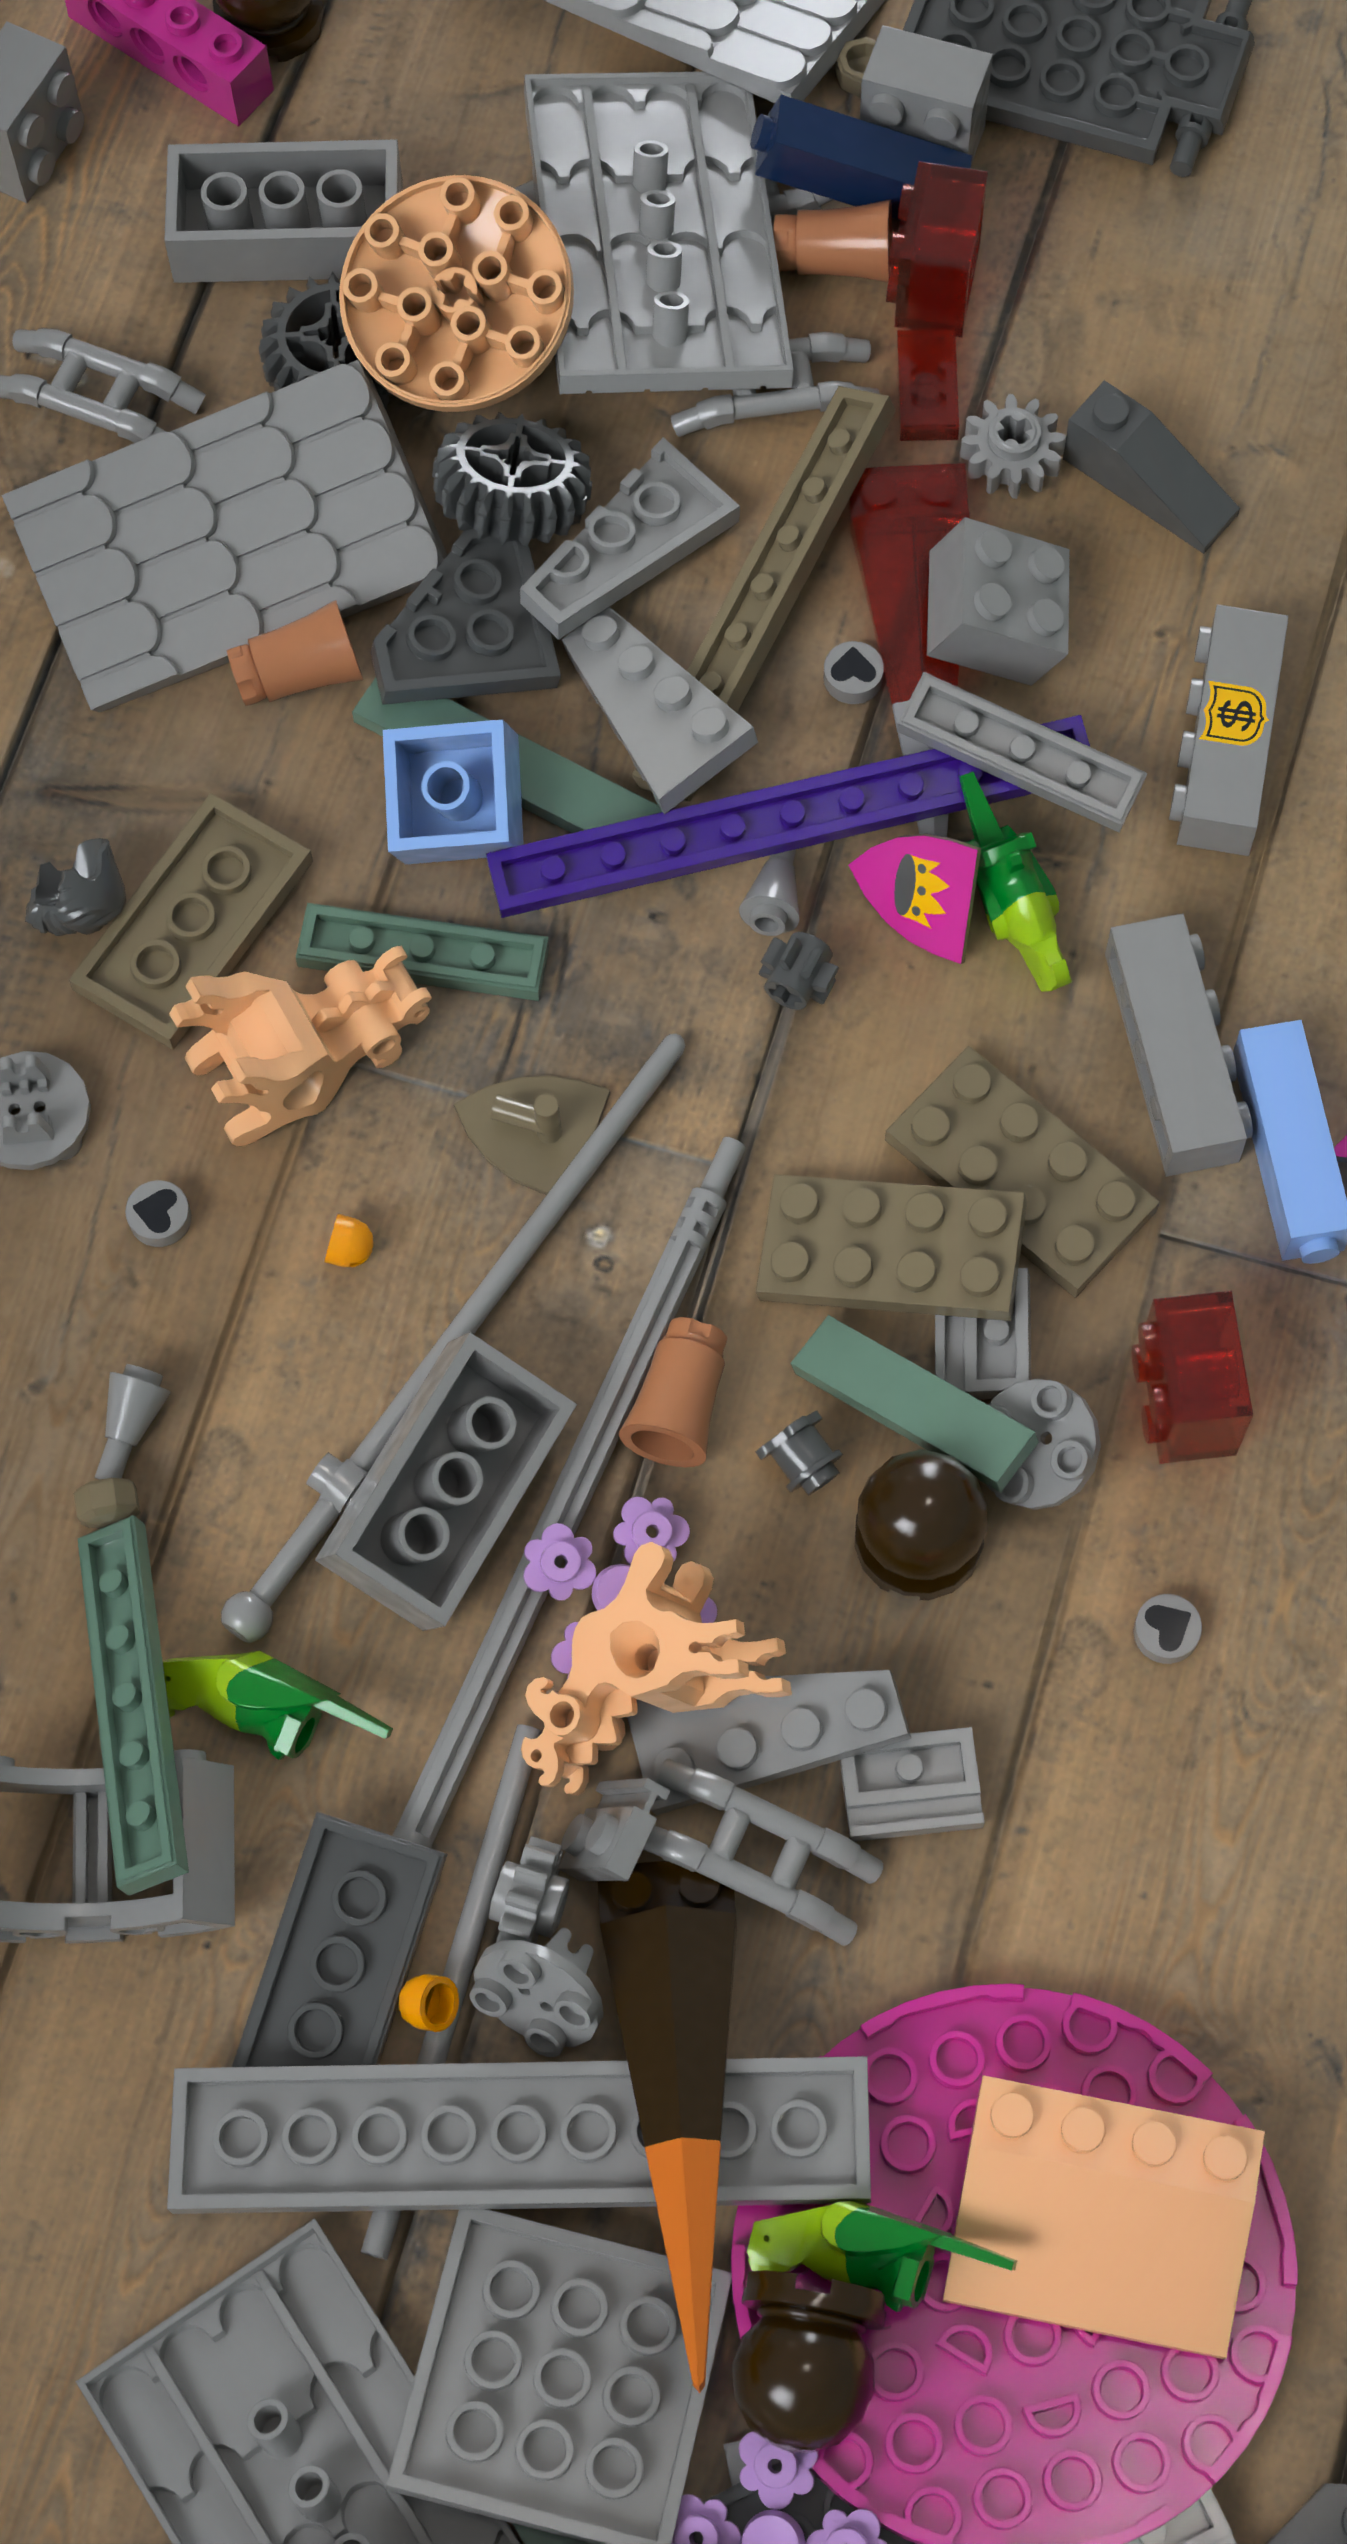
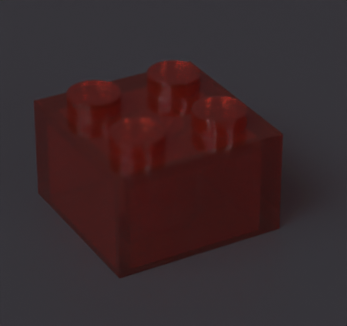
[886,161,988,337]
[1132,1290,1253,1464]

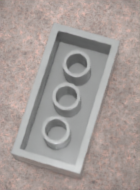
[164,139,403,283]
[315,1332,577,1631]

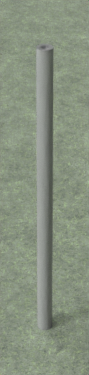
[361,1724,542,2260]

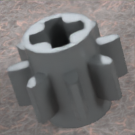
[759,932,839,1010]

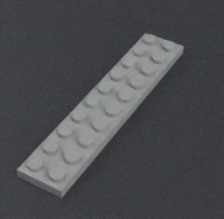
[167,2056,871,2214]

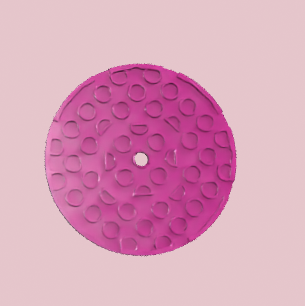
[731,1984,1298,2544]

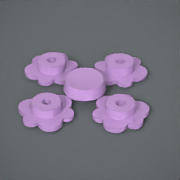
[523,1497,717,1679]
[671,2431,887,2544]

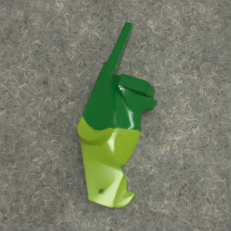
[959,771,1072,992]
[163,1650,393,1760]
[747,2201,1018,2312]

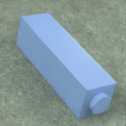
[1233,1020,1347,1264]

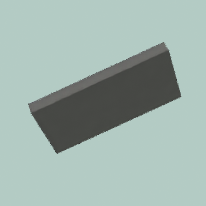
[232,1812,448,2067]

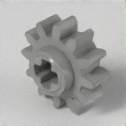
[960,394,1066,499]
[489,1836,570,1944]

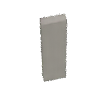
[897,672,1147,833]

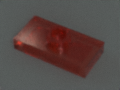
[896,329,959,441]

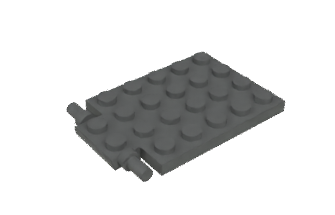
[903,0,1254,177]

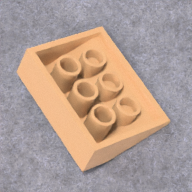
[943,2075,1265,2360]

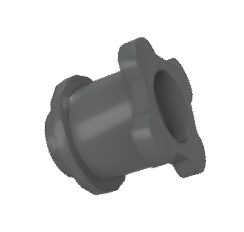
[756,1410,843,1496]

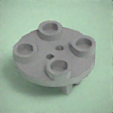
[0,1051,91,1170]
[987,1378,1101,1510]
[469,1928,604,2057]

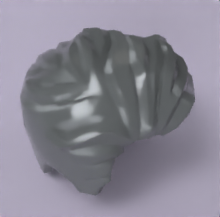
[25,838,126,936]

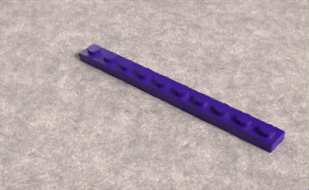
[486,715,1090,918]

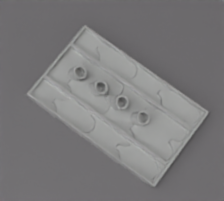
[544,0,885,103]
[524,71,794,394]
[2,360,447,713]
[75,2218,520,2544]

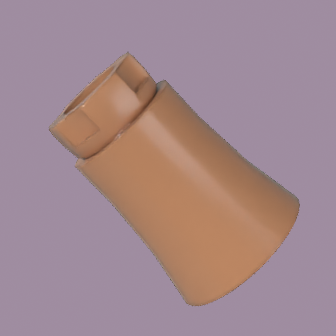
[773,200,893,283]
[226,600,363,706]
[619,1317,727,1467]

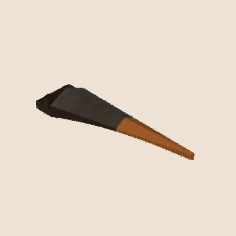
[598,1861,737,2393]

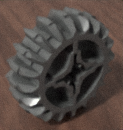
[259,271,391,410]
[432,412,593,547]

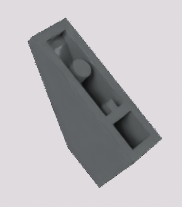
[1063,380,1240,554]

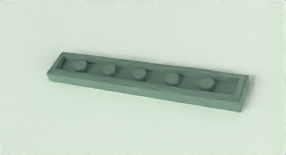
[352,677,665,881]
[77,1515,189,1896]

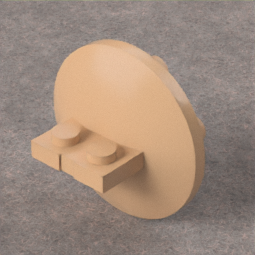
[339,175,574,412]

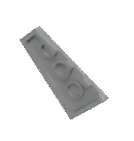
[520,437,740,640]
[562,607,758,815]
[627,1670,912,1815]

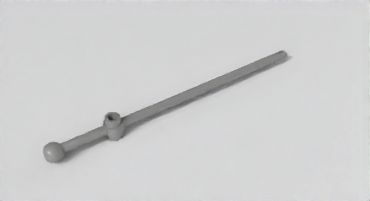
[221,1034,685,1643]

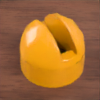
[324,1214,373,1267]
[399,1974,459,2032]

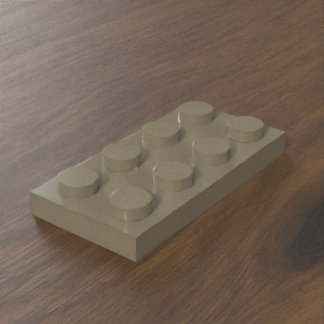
[69,792,313,1050]
[885,1045,1160,1298]
[756,1174,1027,1321]

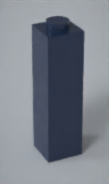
[751,94,972,234]

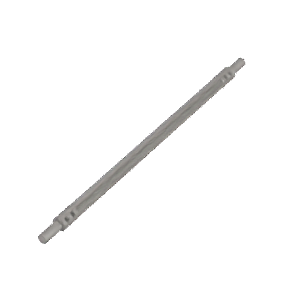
[392,1137,746,1848]

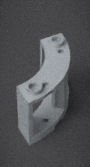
[0,1749,235,1943]

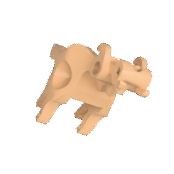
[169,946,432,1146]
[521,1542,792,1795]

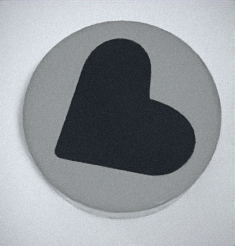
[823,641,884,704]
[125,1180,191,1247]
[1133,1594,1202,1664]

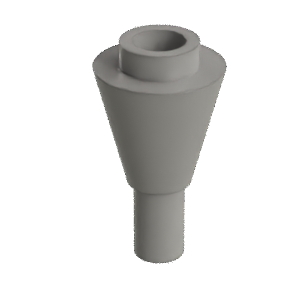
[739,849,799,936]
[94,1364,171,1480]

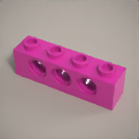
[65,0,274,127]

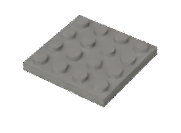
[386,2209,732,2544]

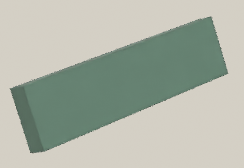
[295,903,549,1001]
[790,1315,1039,1493]

